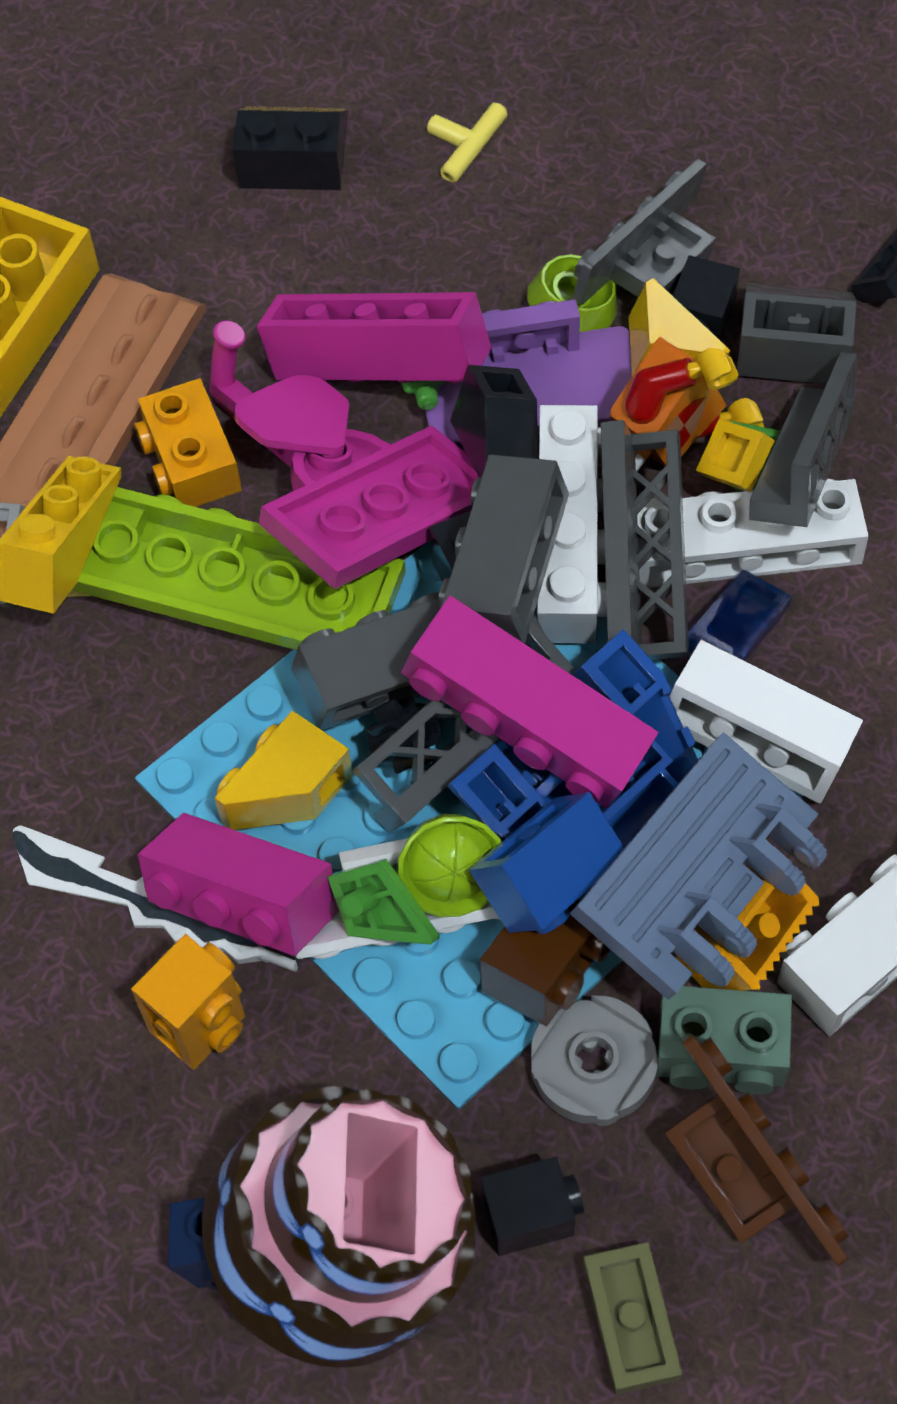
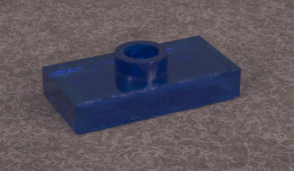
[688,570,793,661]

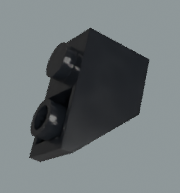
[450,365,538,477]

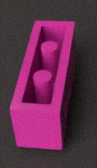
[137,812,339,956]

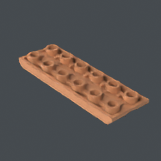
[0,273,206,535]

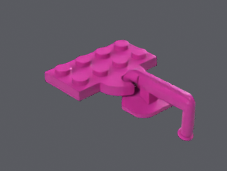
[209,321,479,589]

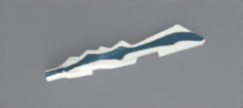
[12,826,303,972]

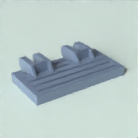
[570,732,828,1000]

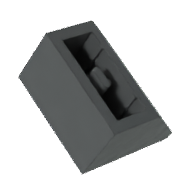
[737,283,856,384]

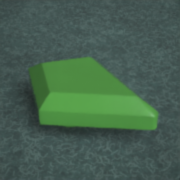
[328,858,440,945]

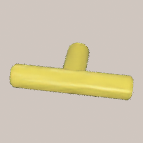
[427,103,508,183]

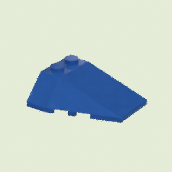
[447,629,698,848]

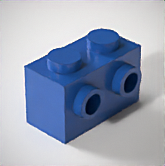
[469,792,624,934]

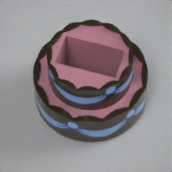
[202,1086,475,1368]

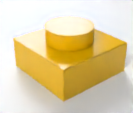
[696,419,775,493]

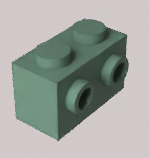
[657,986,792,1095]

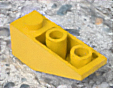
[0,456,121,614]

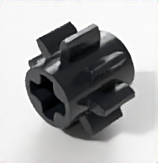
[367,695,441,774]

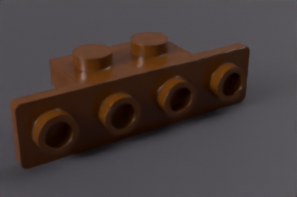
[664,1032,849,1266]

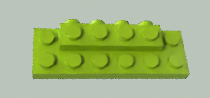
[72,487,406,650]

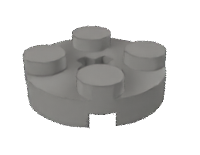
[531,996,658,1126]

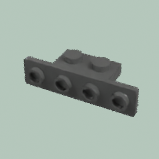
[573,159,716,305]

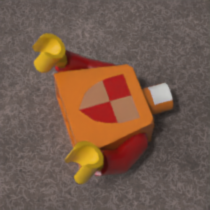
[609,336,764,471]

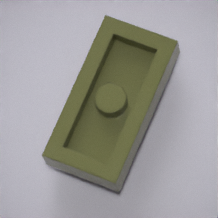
[583,1242,683,1395]

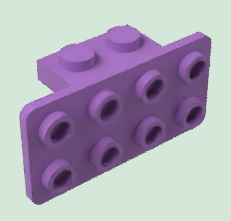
[425,299,632,448]

